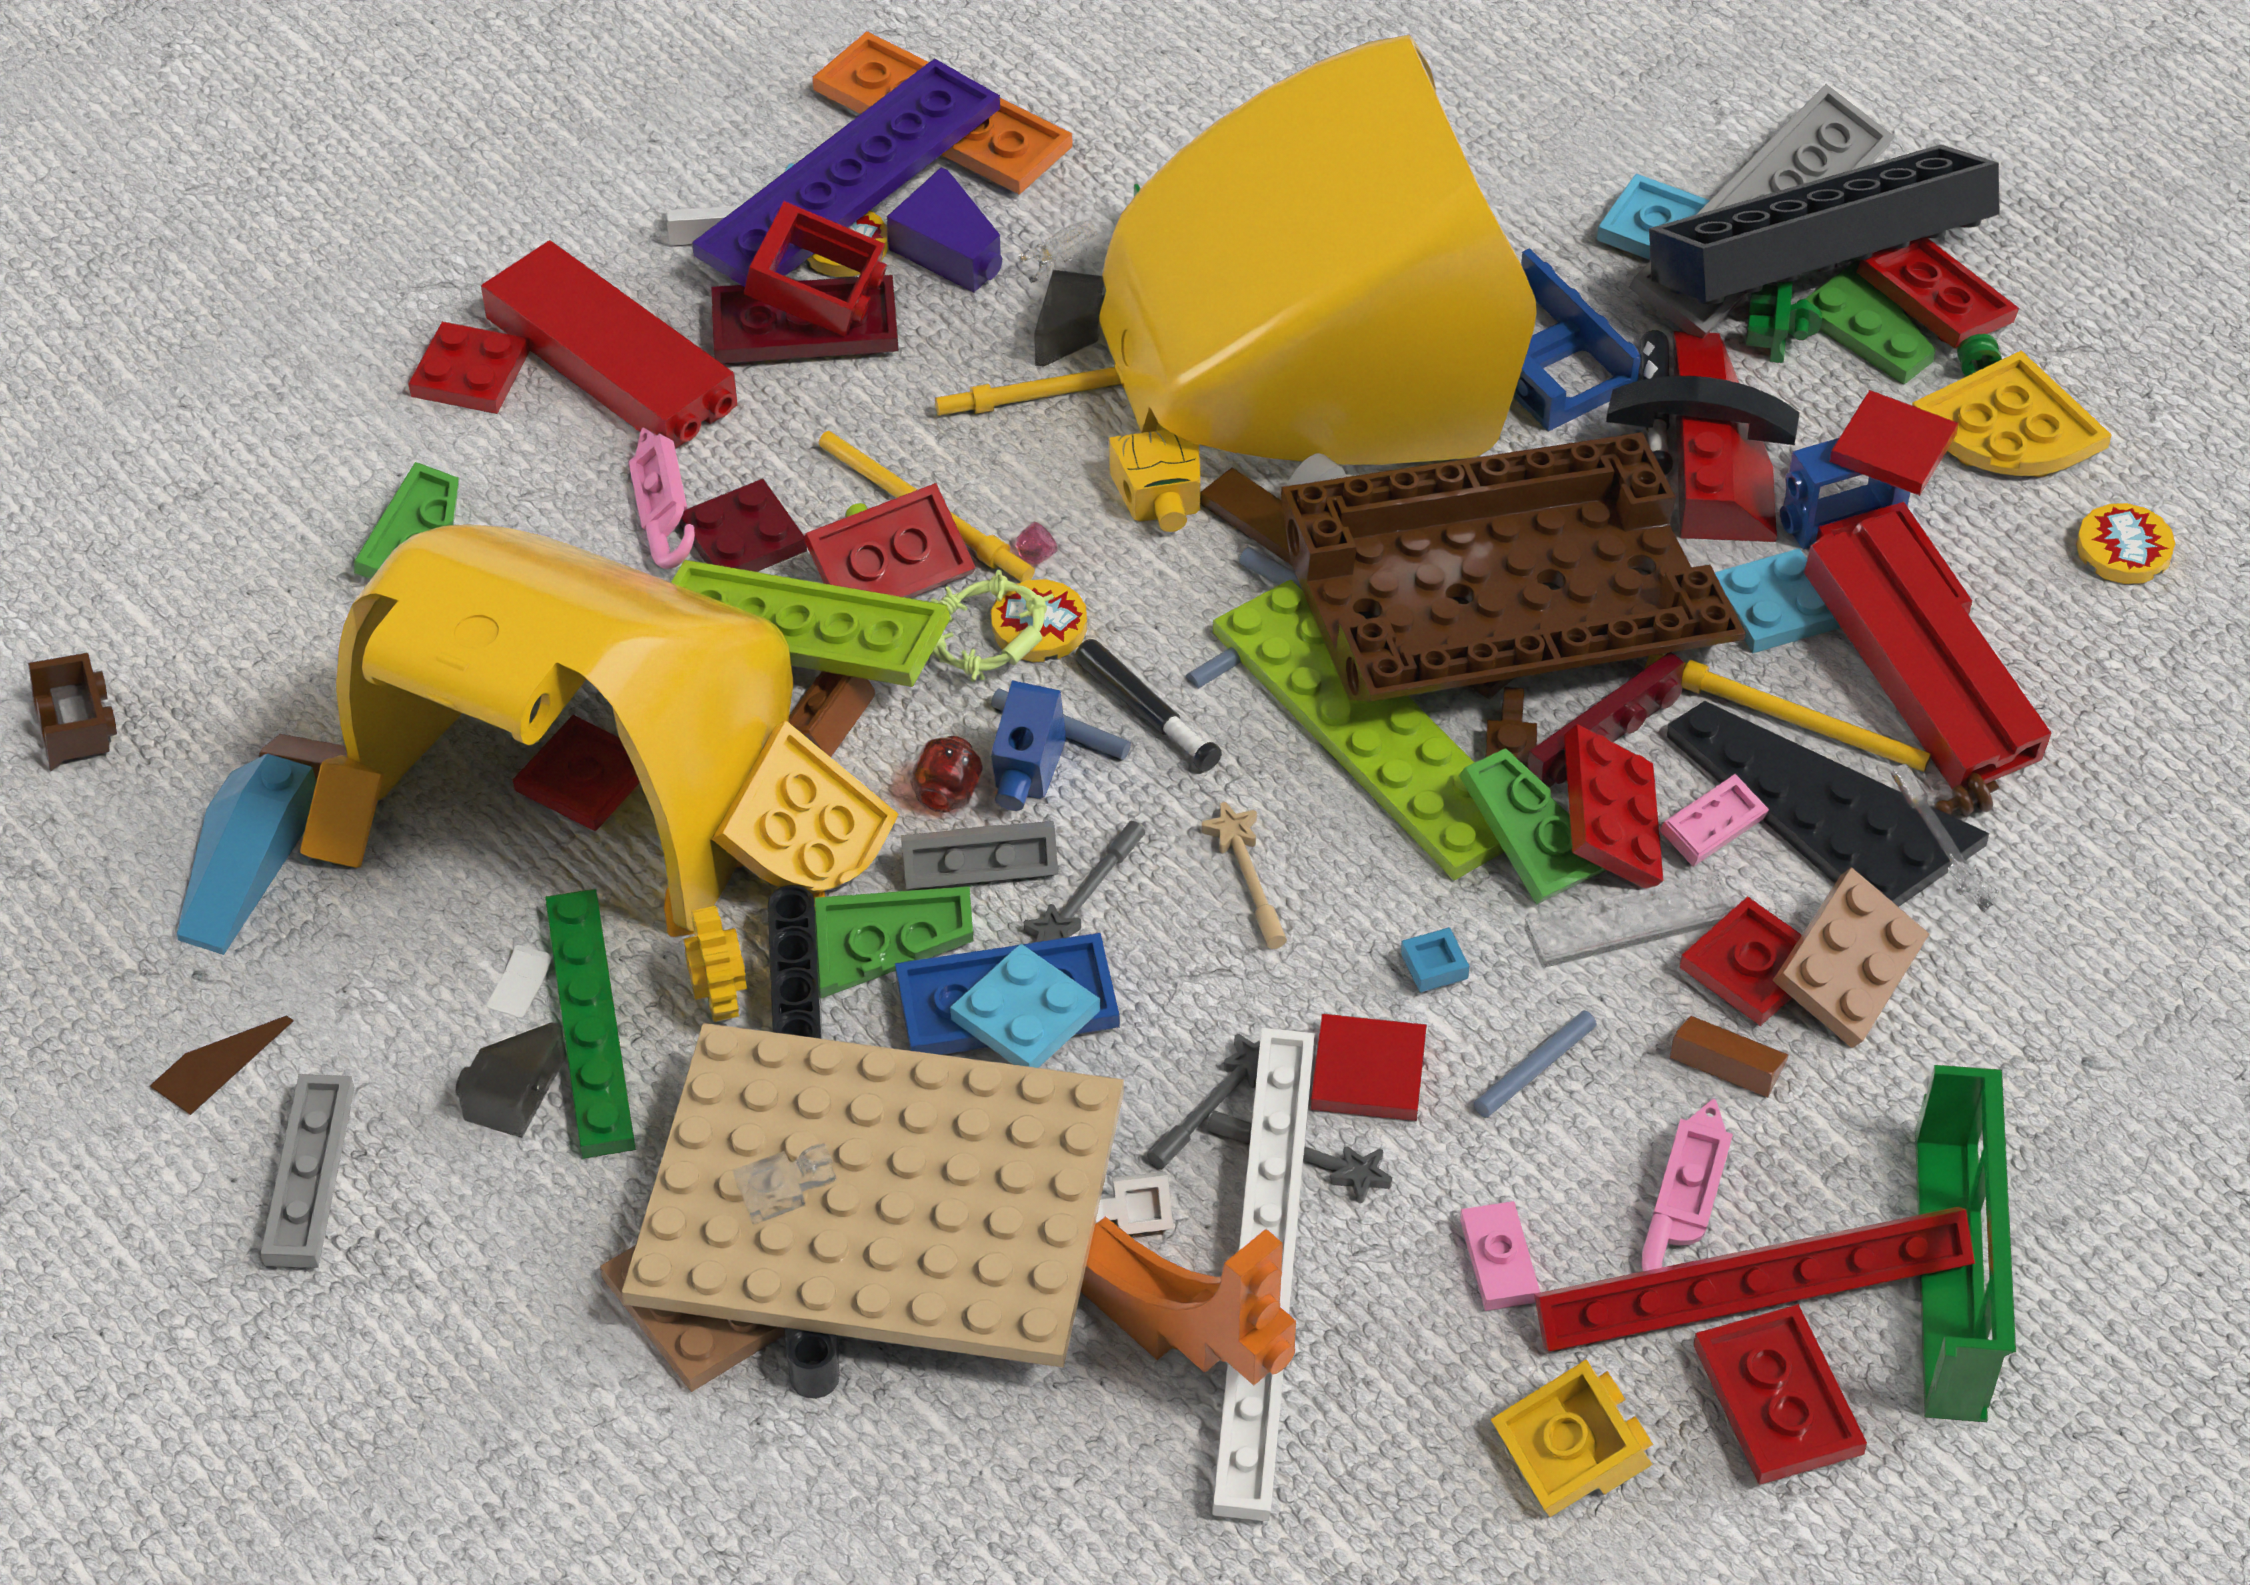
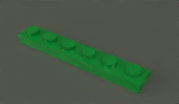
[545,889,636,1159]

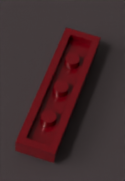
[1527,652,1685,788]

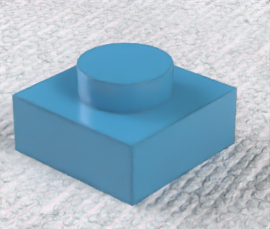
[1401,927,1470,993]

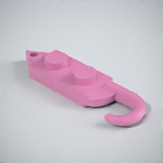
[628,427,695,570]
[1642,1099,1733,1271]

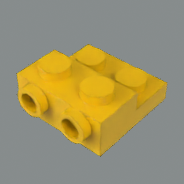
[1490,1359,1654,1517]

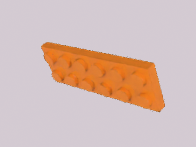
[813,31,1073,195]

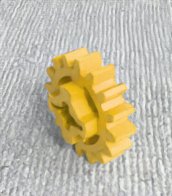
[683,906,747,1022]

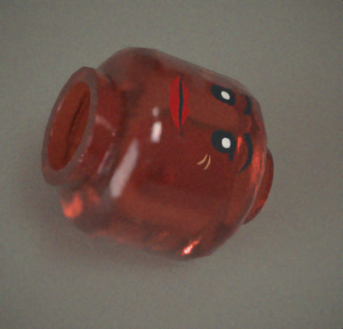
[910,736,983,813]

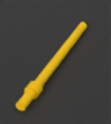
[935,367,1121,416]
[819,431,1035,582]
[1645,654,1931,772]

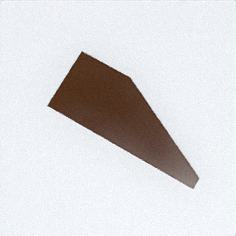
[150,1015,294,1115]

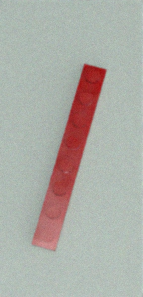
[1534,1207,1975,1352]

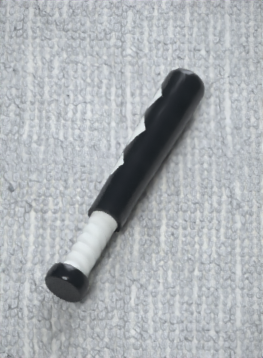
[1640,330,1673,475]
[1075,639,1222,772]

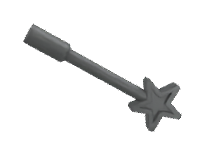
[1023,821,1145,942]
[1147,1034,1260,1169]
[1207,1110,1393,1203]

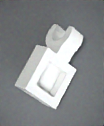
[1096,1172,1173,1234]

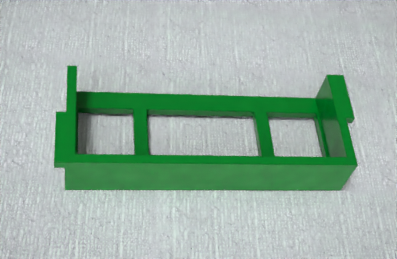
[1915,1065,2016,1423]

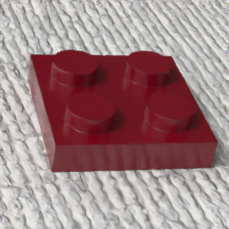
[679,478,807,572]

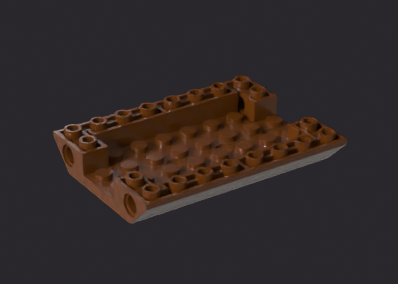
[1281,432,1746,702]

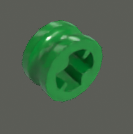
[1957,334,2002,376]

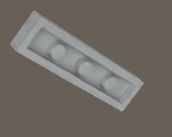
[260,1074,355,1268]

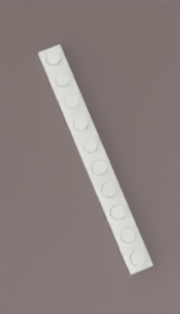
[1212,1028,1315,1521]

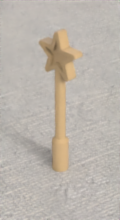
[1202,802,1287,949]

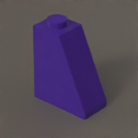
[887,167,1002,293]

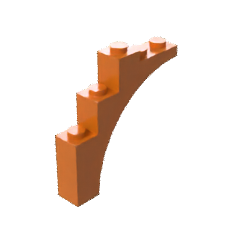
[1080,1216,1296,1386]

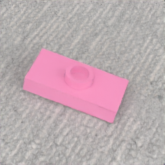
[1659,774,1769,867]
[1460,1201,1540,1311]

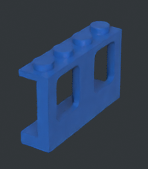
[1513,248,1641,432]

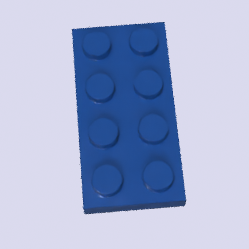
[895,933,1120,1055]

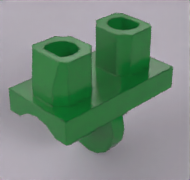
[1746,281,1822,363]

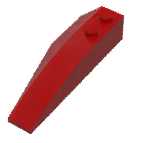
[1673,331,1777,542]

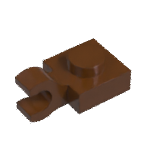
[1485,687,1537,767]

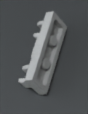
[901,821,1058,889]

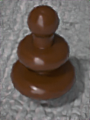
[1934,773,1999,816]

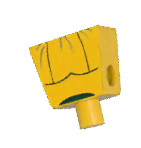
[1109,429,1200,532]

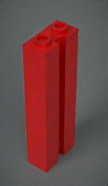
[481,240,738,449]
[1804,511,2052,790]

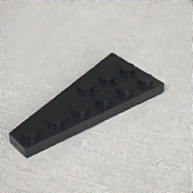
[1667,701,1990,907]

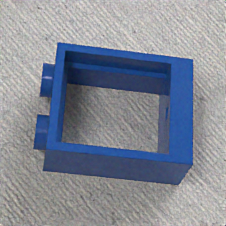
[1780,438,1910,550]

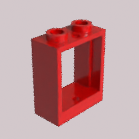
[744,201,887,337]

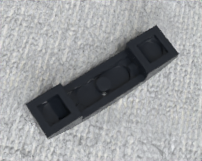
[1606,376,1800,445]

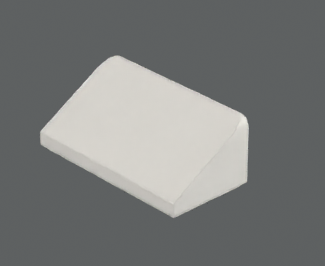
[667,206,739,245]

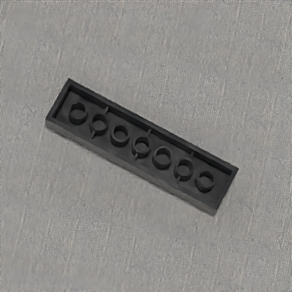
[1649,144,2000,305]

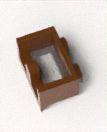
[28,653,117,772]

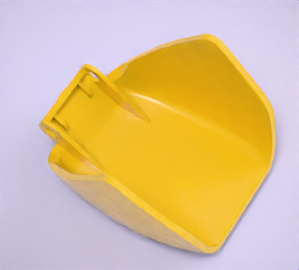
[1099,34,1536,465]
[336,524,793,931]

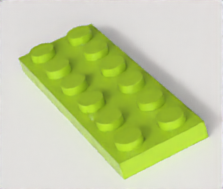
[671,560,951,687]

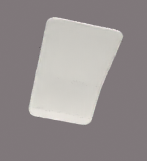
[486,945,552,1018]

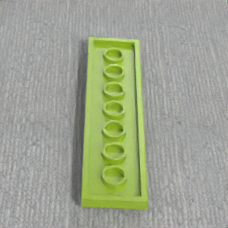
[1213,579,1504,881]

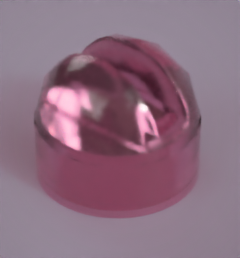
[1016,521,1058,564]

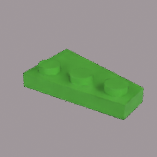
[1805,260,1936,385]
[354,462,459,579]
[1459,748,1607,905]
[815,886,974,999]

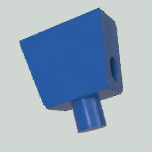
[991,680,1066,811]

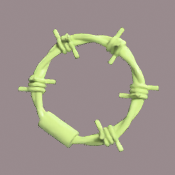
[931,570,1054,682]

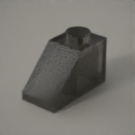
[1034,270,1106,367]
[455,1022,567,1138]

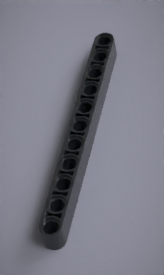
[768,885,840,1399]

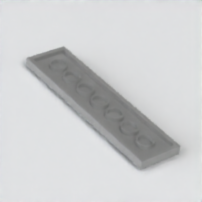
[1629,84,1895,338]

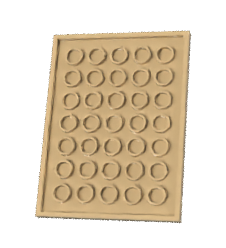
[622,1023,1124,1368]

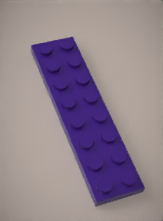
[692,58,1000,287]

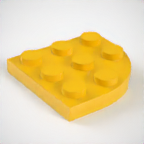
[1912,350,2112,477]
[712,721,899,893]

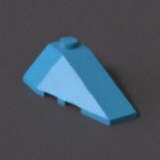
[177,753,316,955]

